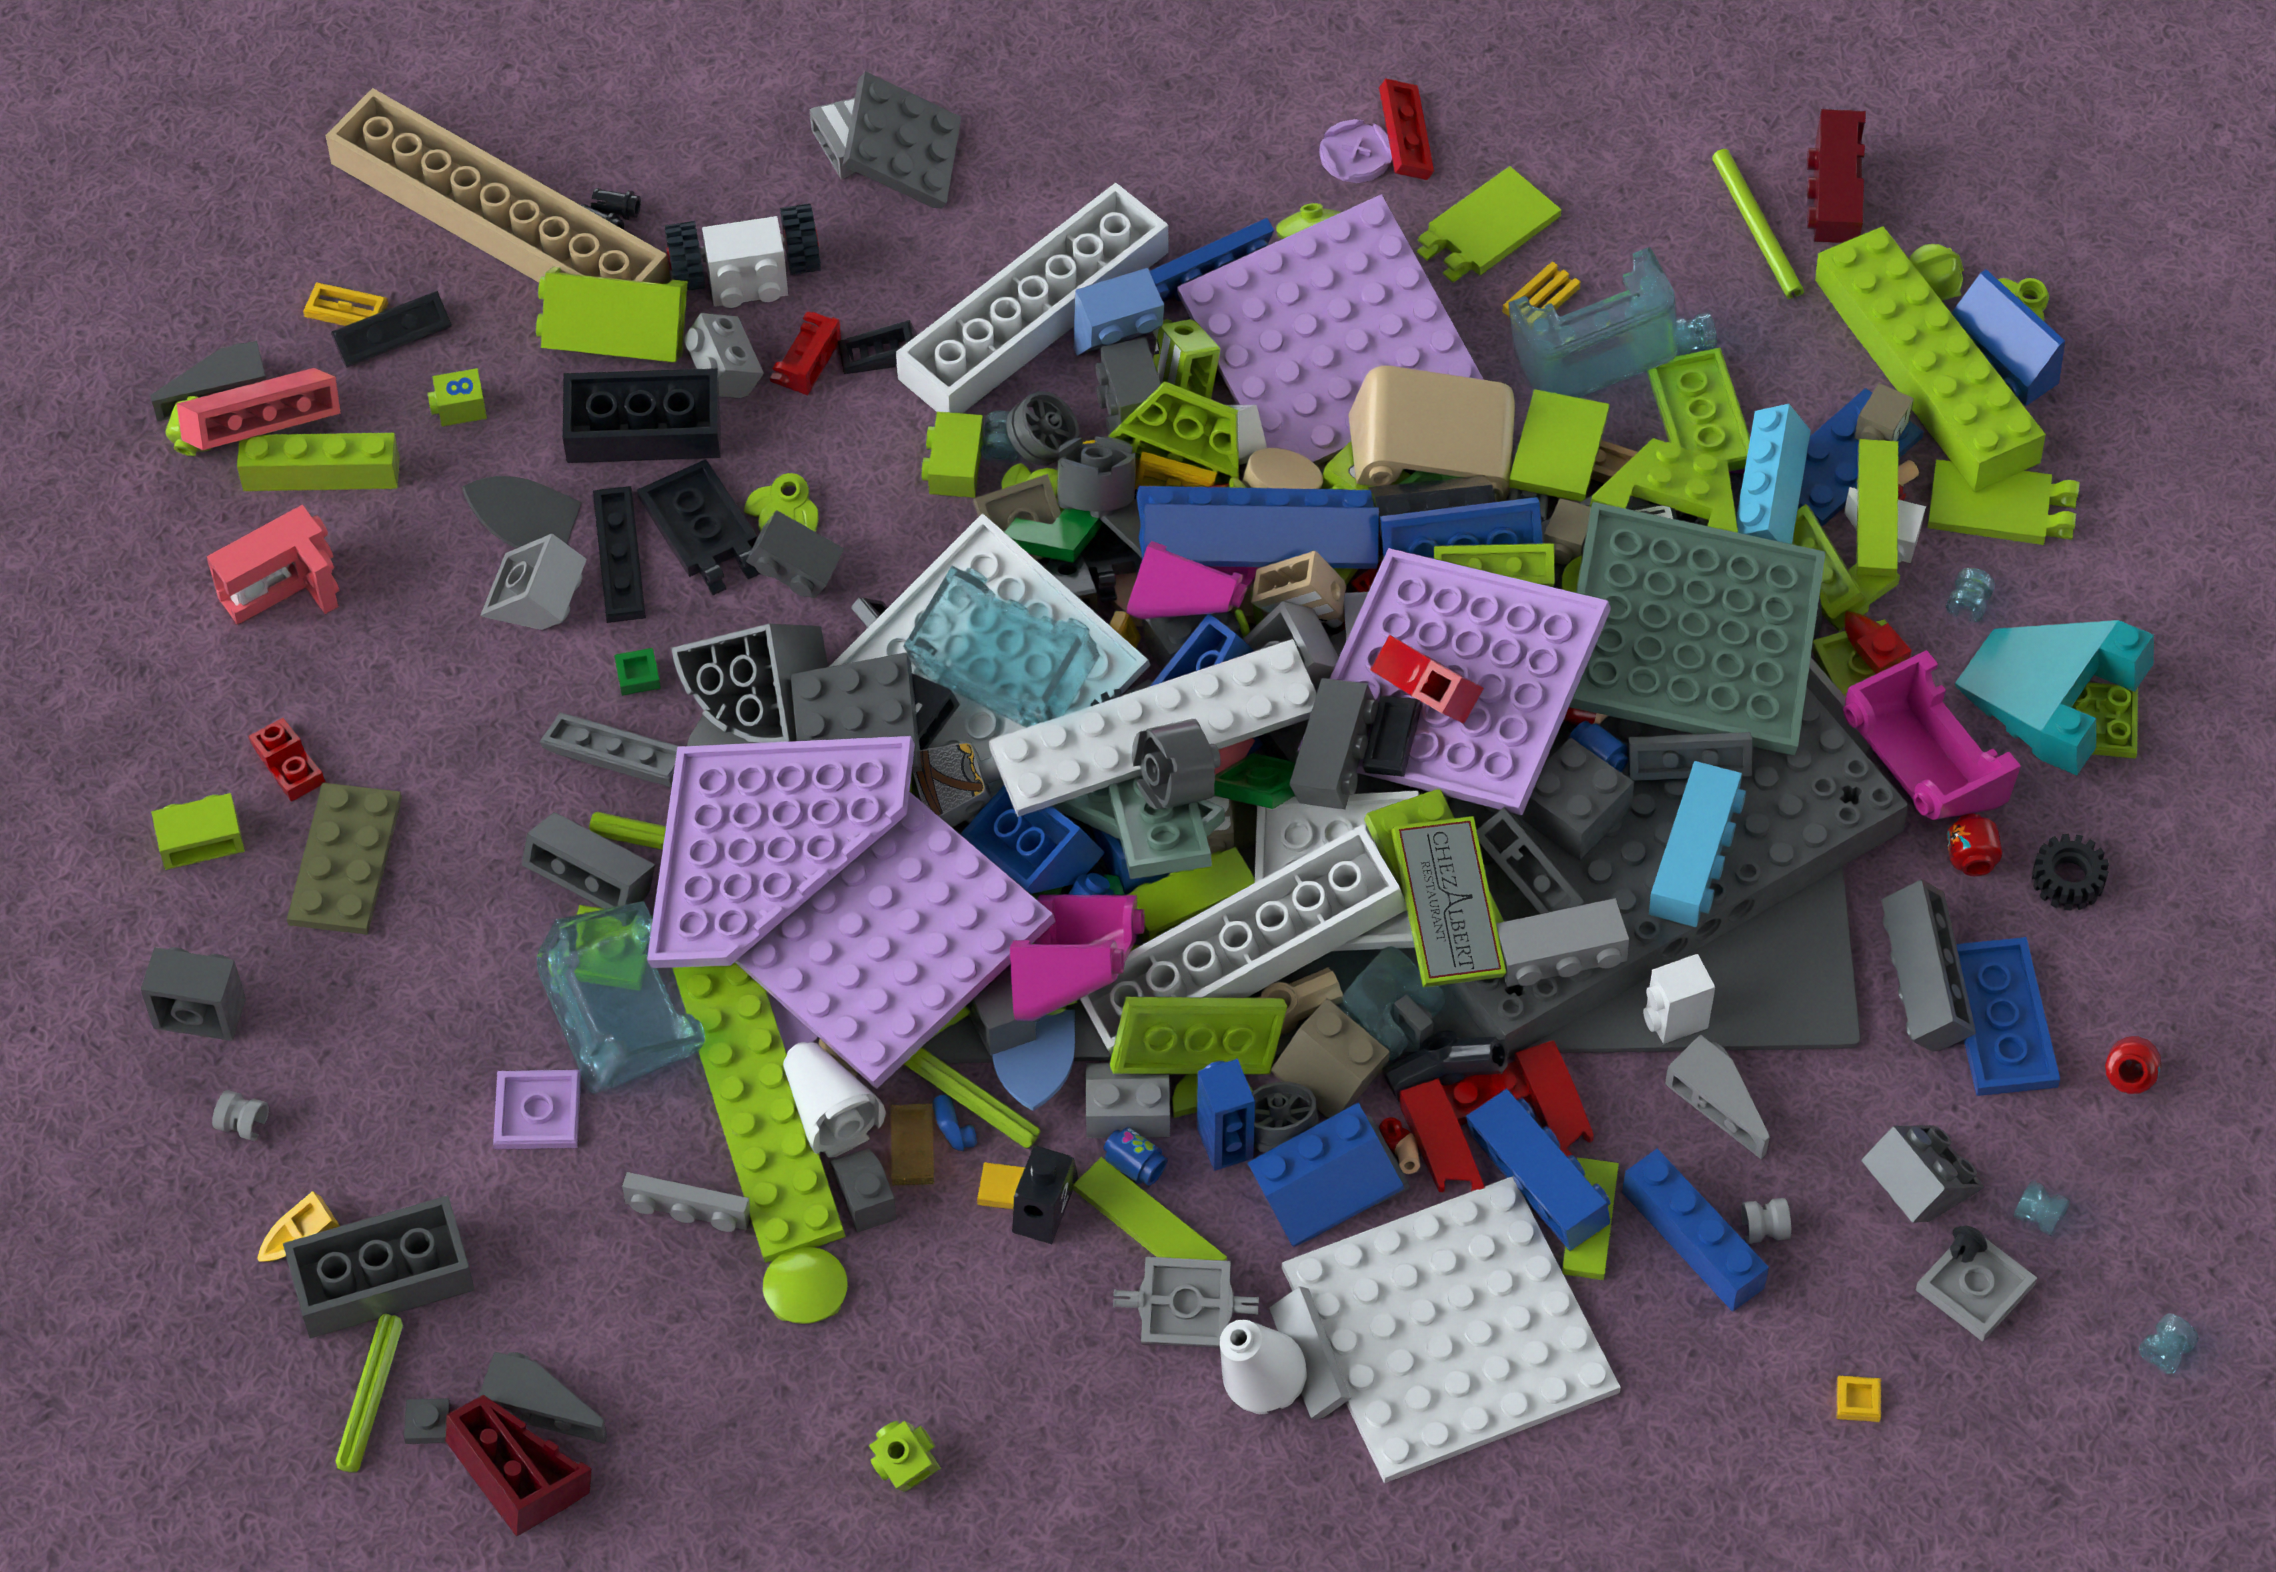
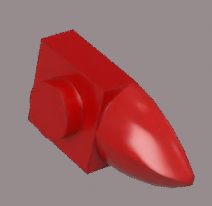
[1844,611,1912,674]

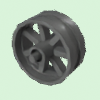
[1006,391,1079,466]
[1252,1082,1320,1152]

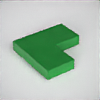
[1004,508,1103,563]

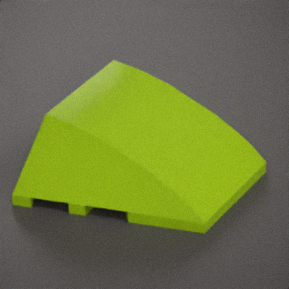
[1108,382,1239,486]

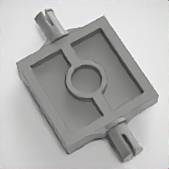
[1113,1257,1259,1348]

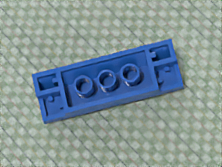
[1136,486,1379,569]

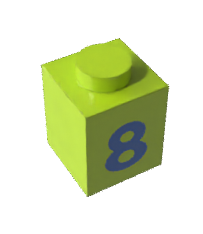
[427,368,487,427]

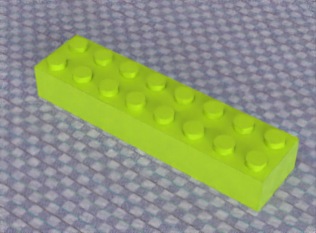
[1815,226,2046,492]

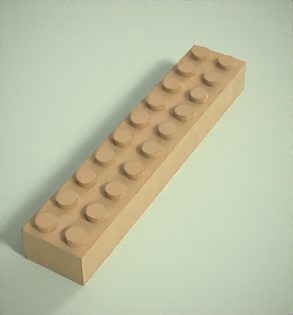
[325,88,671,284]

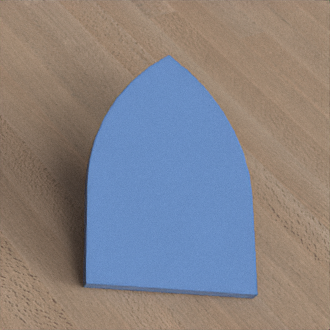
[992,1010,1075,1111]

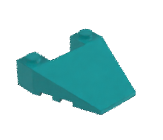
[1955,620,2154,775]

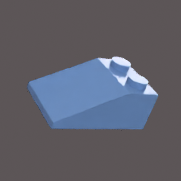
[1073,268,1164,356]

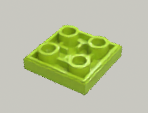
[2071,682,2138,758]

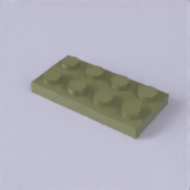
[287,783,402,935]

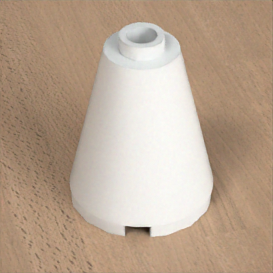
[783,1042,886,1157]
[1220,1320,1307,1415]

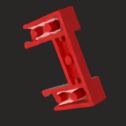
[1400,1040,1594,1193]

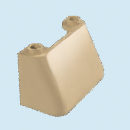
[1348,366,1515,502]

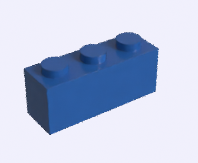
[1197,1059,1255,1171]

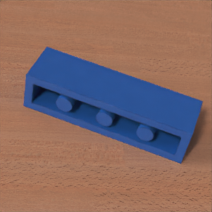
[1466,1088,1611,1251]
[1622,1148,1769,1312]

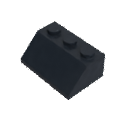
[1368,475,1496,556]

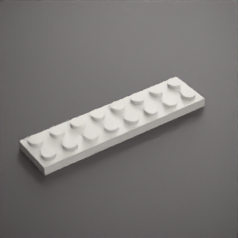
[989,639,1317,817]

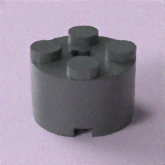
[1057,436,1136,518]
[1132,718,1221,809]

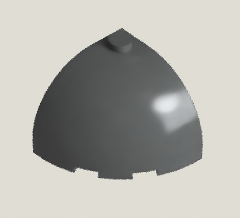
[671,623,828,743]

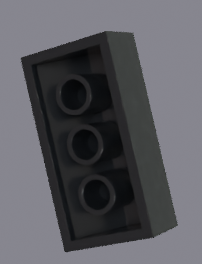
[562,368,721,463]

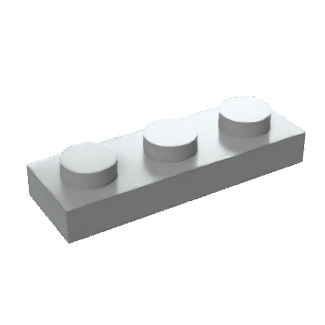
[622,1172,751,1232]

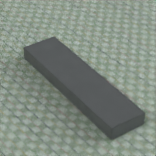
[540,712,680,788]

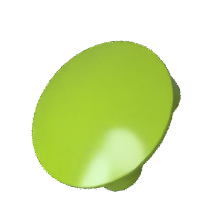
[763,1247,848,1324]

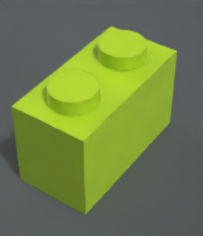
[922,411,984,498]
[151,793,245,870]

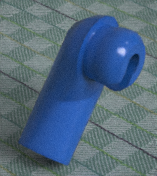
[932,1095,977,1151]

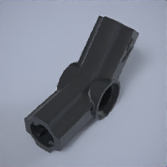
[1382,1030,1508,1102]

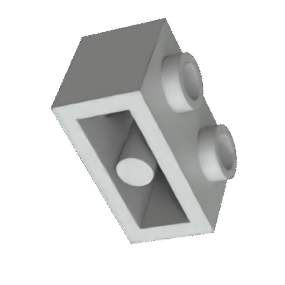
[683,313,764,398]

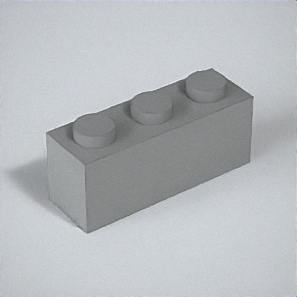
[1496,898,1629,987]

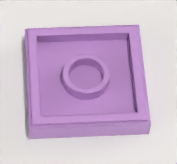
[493,1070,581,1149]

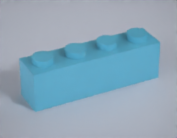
[1736,404,1811,544]
[1649,761,1746,927]

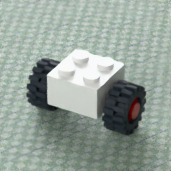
[665,204,821,308]

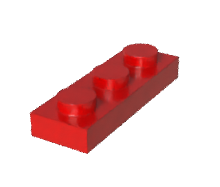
[1379,78,1434,180]

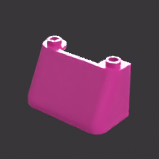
[1126,541,1261,619]
[1843,650,2021,820]
[1010,895,1145,1021]

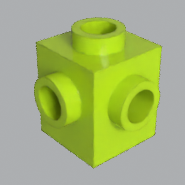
[869,1421,941,1492]

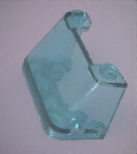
[537,901,705,1093]

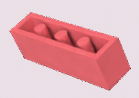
[177,368,341,450]

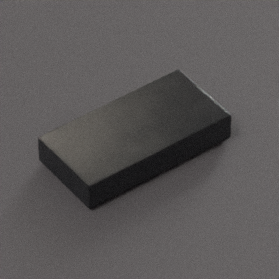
[1362,695,1422,777]

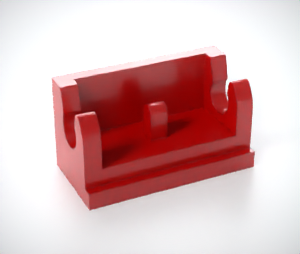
[770,312,841,396]

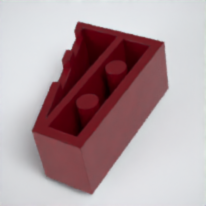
[1807,109,1866,243]
[445,1395,592,1537]

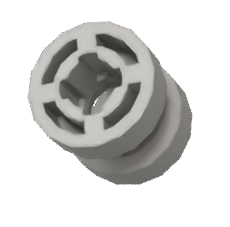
[212,1089,269,1141]
[1741,1198,1791,1244]

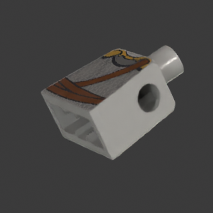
[913,742,1002,827]

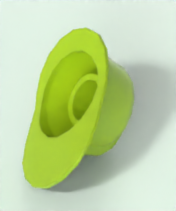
[1909,244,1964,301]

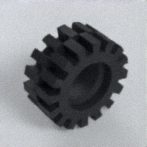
[2032,834,2109,911]

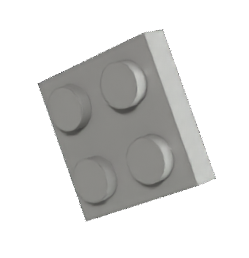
[1916,1238,2037,1342]

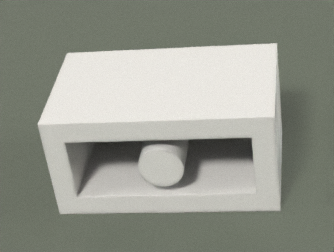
[1643,954,1715,1044]

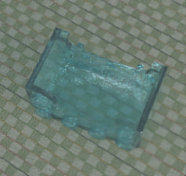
[1508,247,1679,398]
[903,566,1100,728]

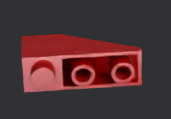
[1370,635,1484,724]

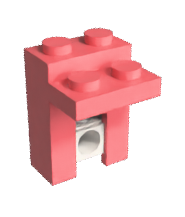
[206,504,340,625]

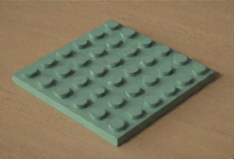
[1569,502,1825,756]

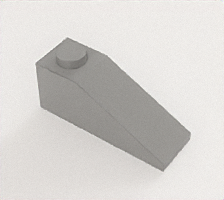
[1665,1035,1770,1159]

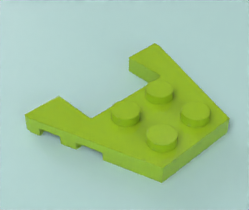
[1589,438,1738,533]

